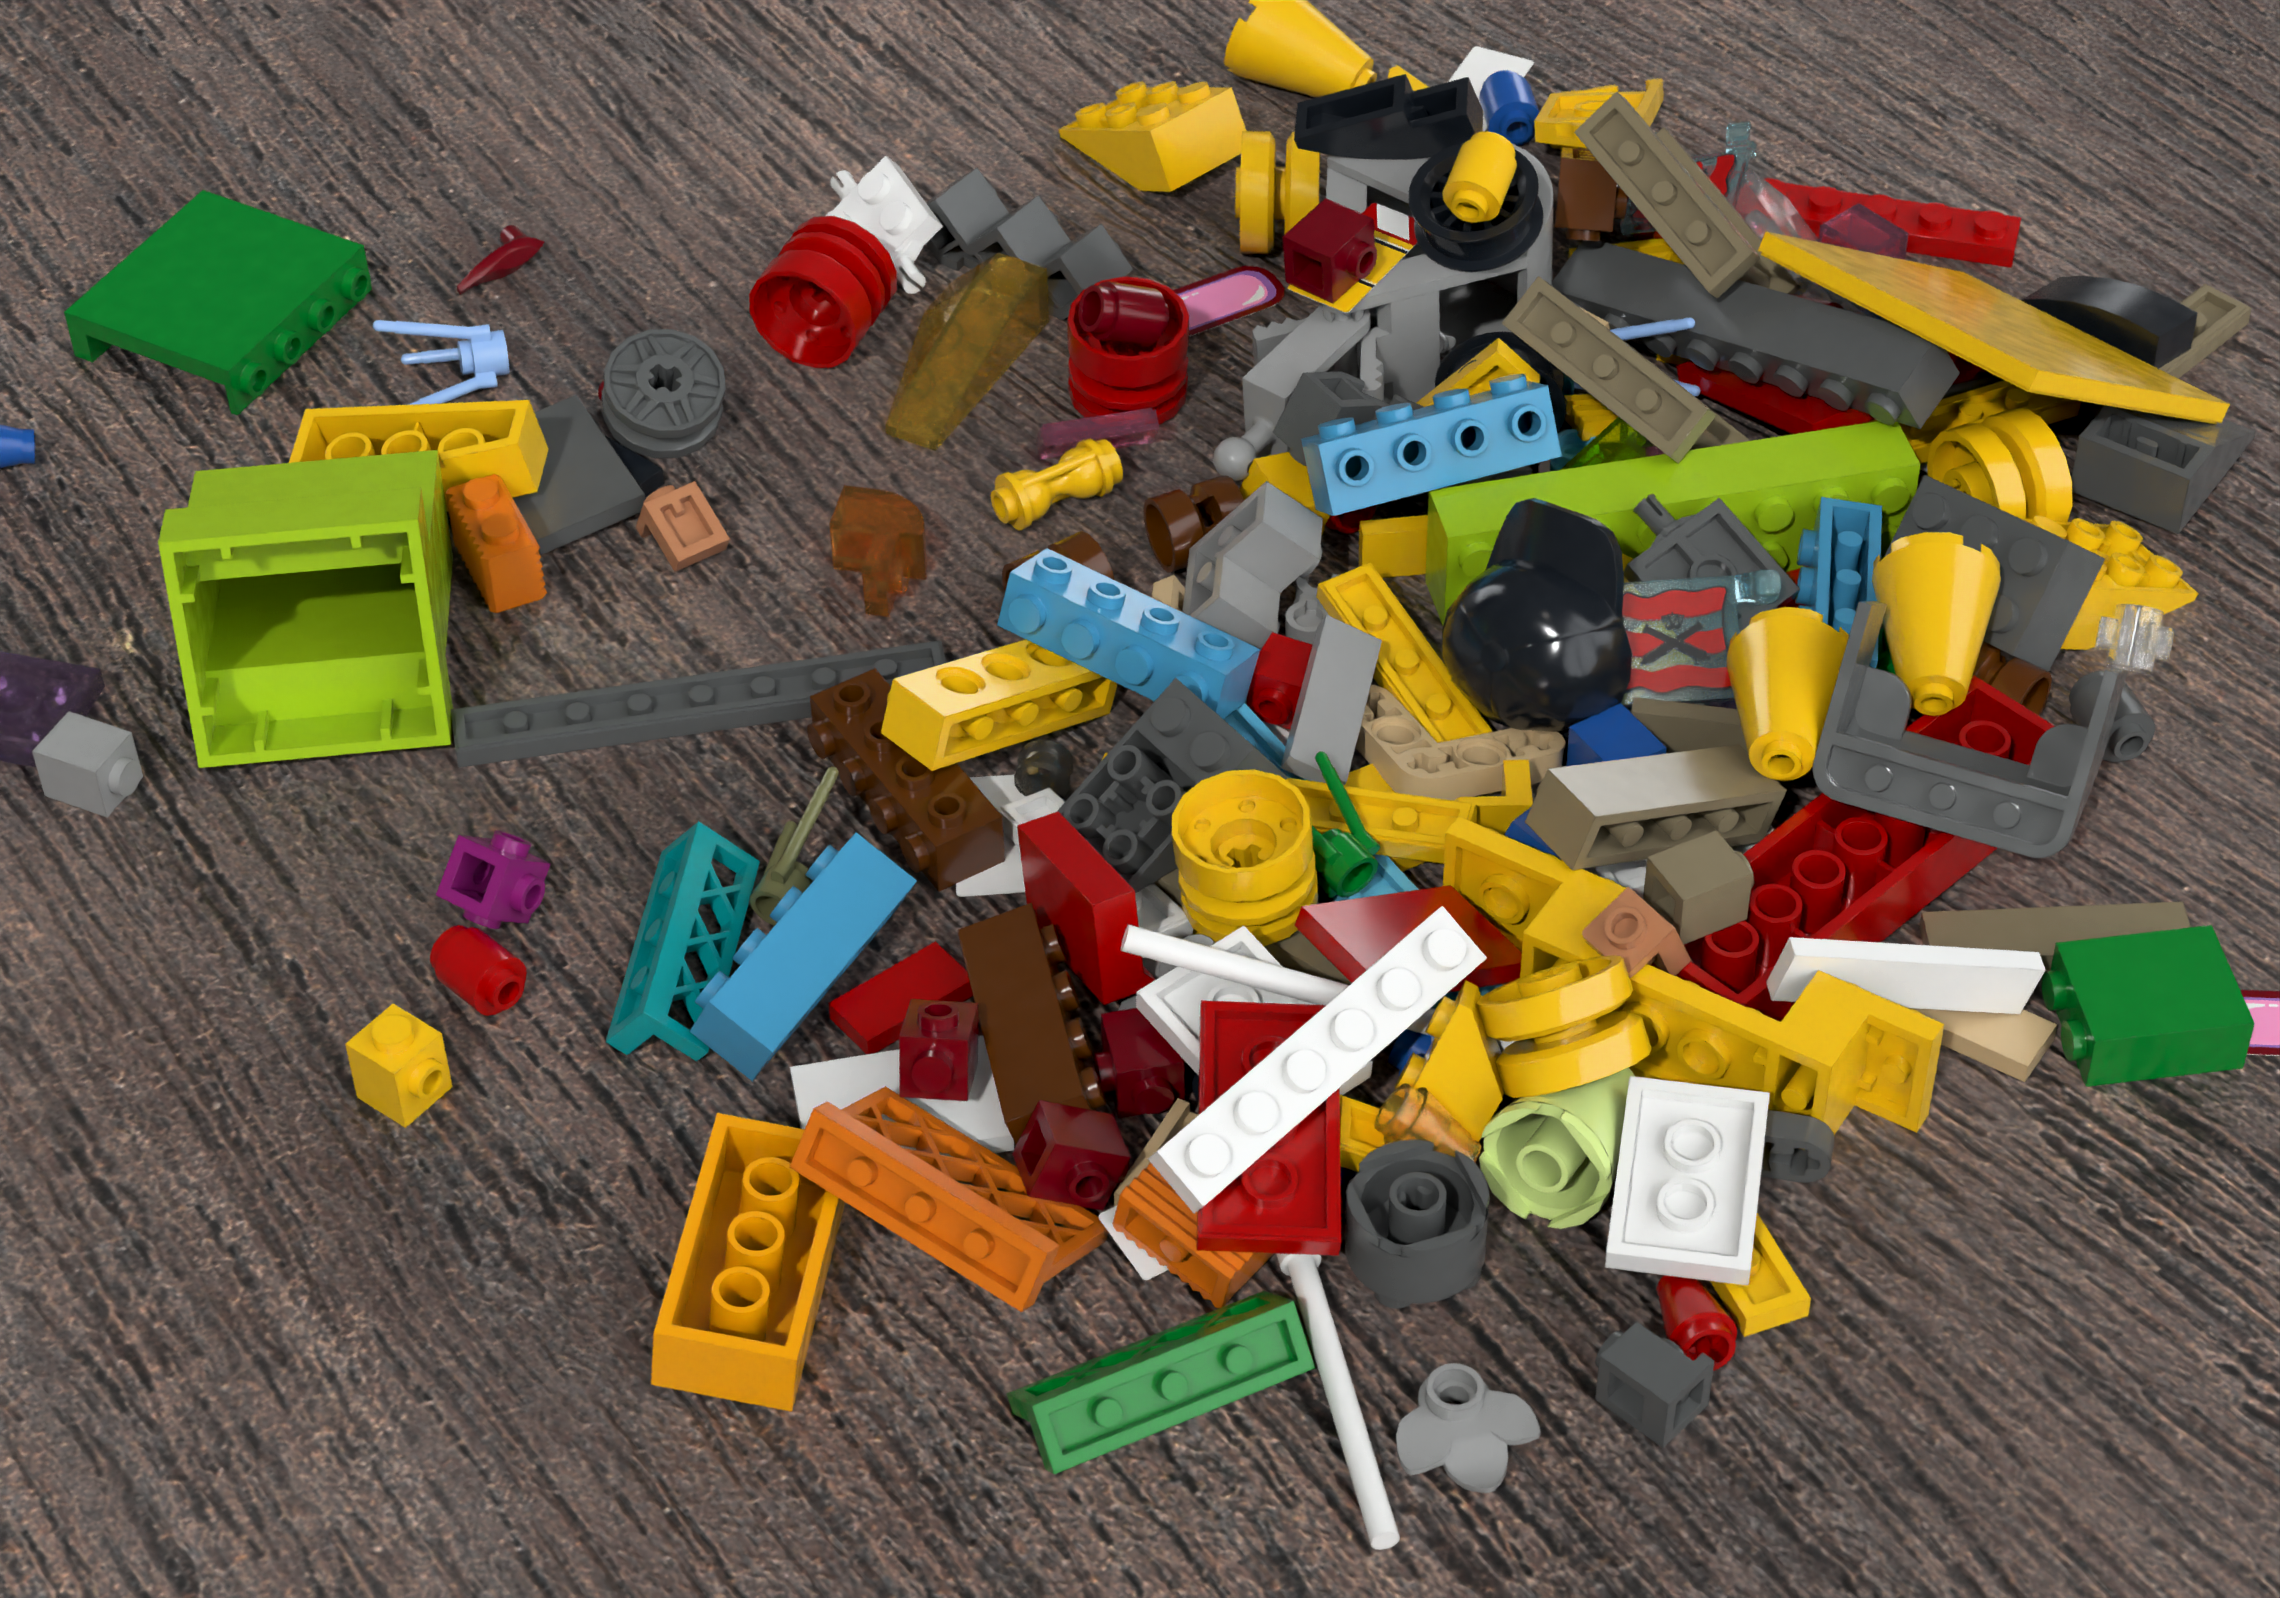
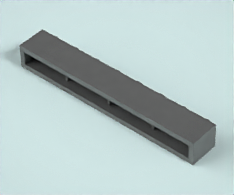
[1552,240,1960,429]

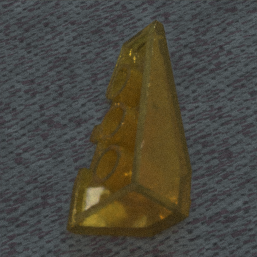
[885,253,1049,451]

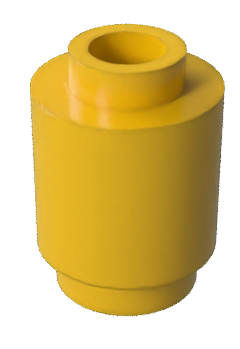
[1442,131,1517,223]

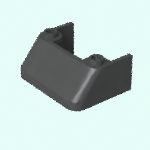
[1813,601,2128,858]

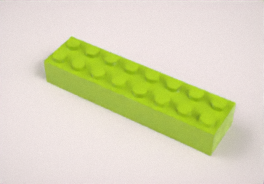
[1425,421,1921,626]

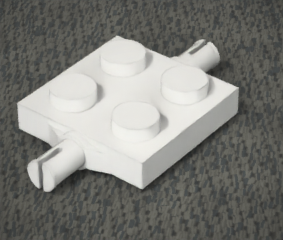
[826,156,943,294]

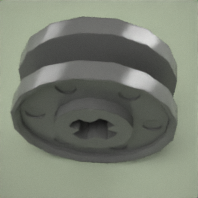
[601,329,726,459]

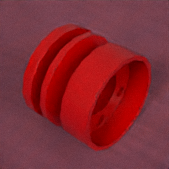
[749,216,897,368]
[1067,276,1189,432]

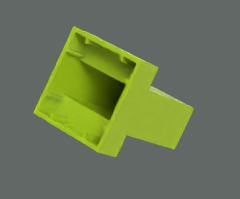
[158,450,453,768]

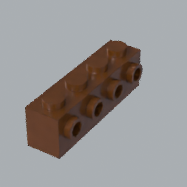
[1555,147,1627,241]
[807,668,1005,892]
[957,903,1107,1144]

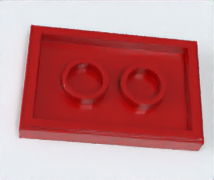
[1294,885,1522,993]

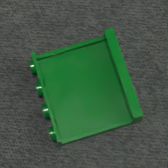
[64,190,372,416]

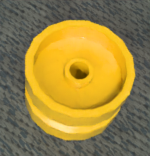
[1235,131,1320,255]
[1927,408,2072,522]
[1477,955,1652,1098]

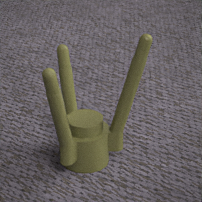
[750,766,839,926]

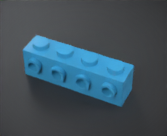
[1301,374,1562,516]
[1795,497,1882,668]
[997,548,1260,719]
[689,832,917,1081]

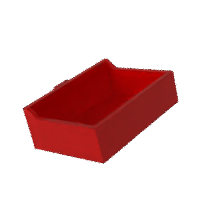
[1017,811,1156,1005]

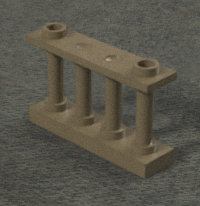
[1574,92,1801,299]
[1502,276,1751,464]

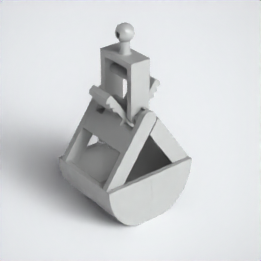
[1213,144,1553,481]

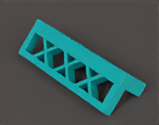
[606,821,760,1062]

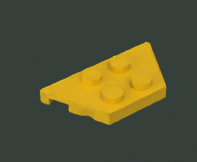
[1534,79,1664,149]

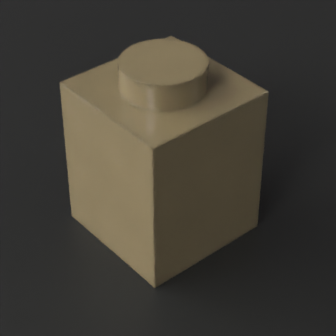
[1643,830,1754,945]

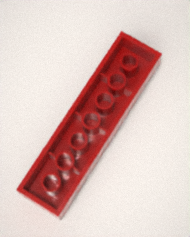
[1651,675,2055,1022]

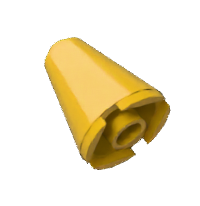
[1224,0,1377,98]
[1872,532,2001,716]
[1726,607,1849,781]

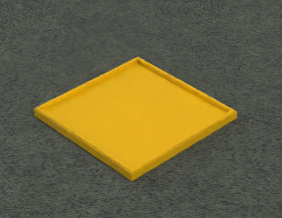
[1758,231,2230,424]

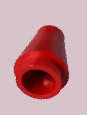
[1656,1275,1737,1371]

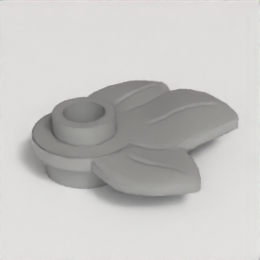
[1396,1363,1540,1493]

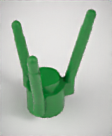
[1312,751,1380,898]

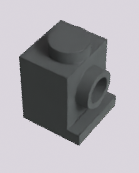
[1595,1321,1714,1448]

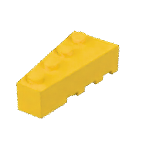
[289,400,549,512]

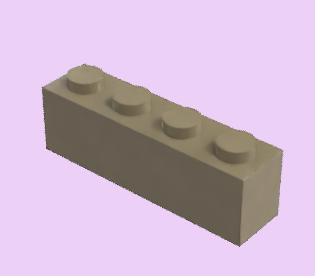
[1525,744,1787,870]

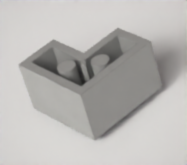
[1182,481,1323,650]

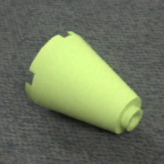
[1479,1067,1635,1229]

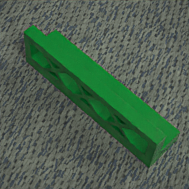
[1006,1291,1315,1474]

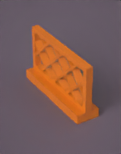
[789,1086,1109,1312]

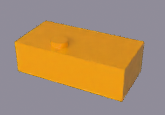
[651,1113,846,1412]

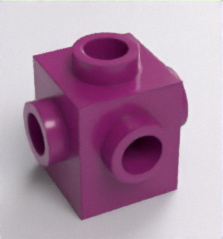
[436,830,551,929]

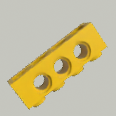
[881,639,1118,771]

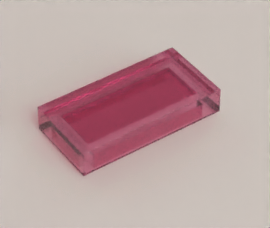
[1036,408,1160,460]

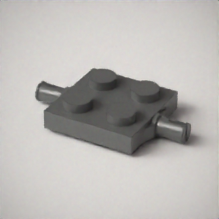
[1624,494,1800,666]

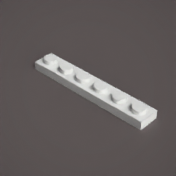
[1148,906,1487,1213]

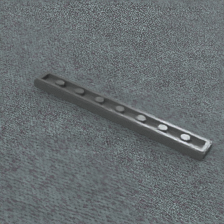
[451,641,946,768]

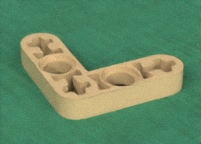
[1355,685,1565,801]

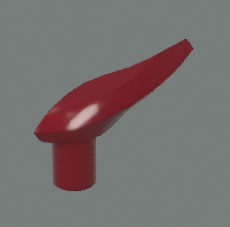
[457,225,545,295]

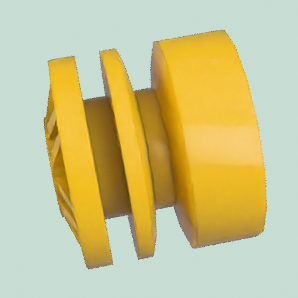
[1172,769,1318,946]

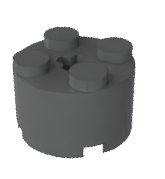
[1345,1139,1489,1309]

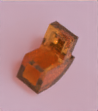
[829,485,928,617]

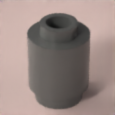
[2069,671,2155,762]

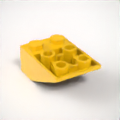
[1058,82,1246,192]
[2022,516,2199,650]

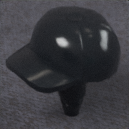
[1442,498,1644,739]

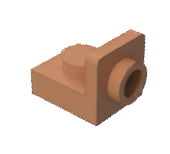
[636,481,730,572]
[1582,887,1691,978]

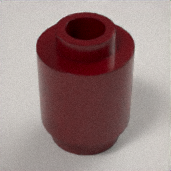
[1079,281,1169,346]

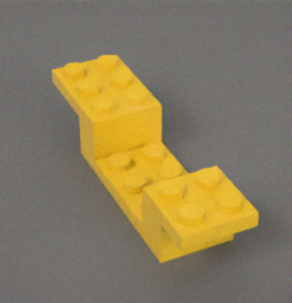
[1443,816,1944,1150]

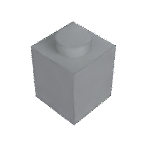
[32,711,143,817]

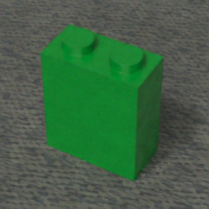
[2042,925,2255,1087]

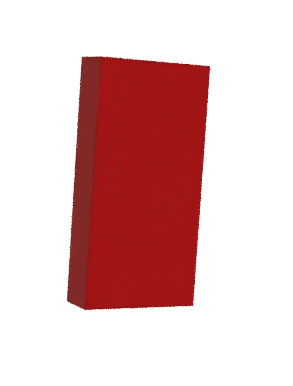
[828,941,973,1054]

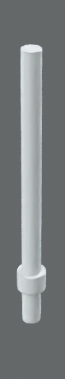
[1121,924,1515,1053]
[1276,1253,1400,1550]

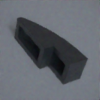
[1294,74,1483,160]
[2021,276,2198,369]

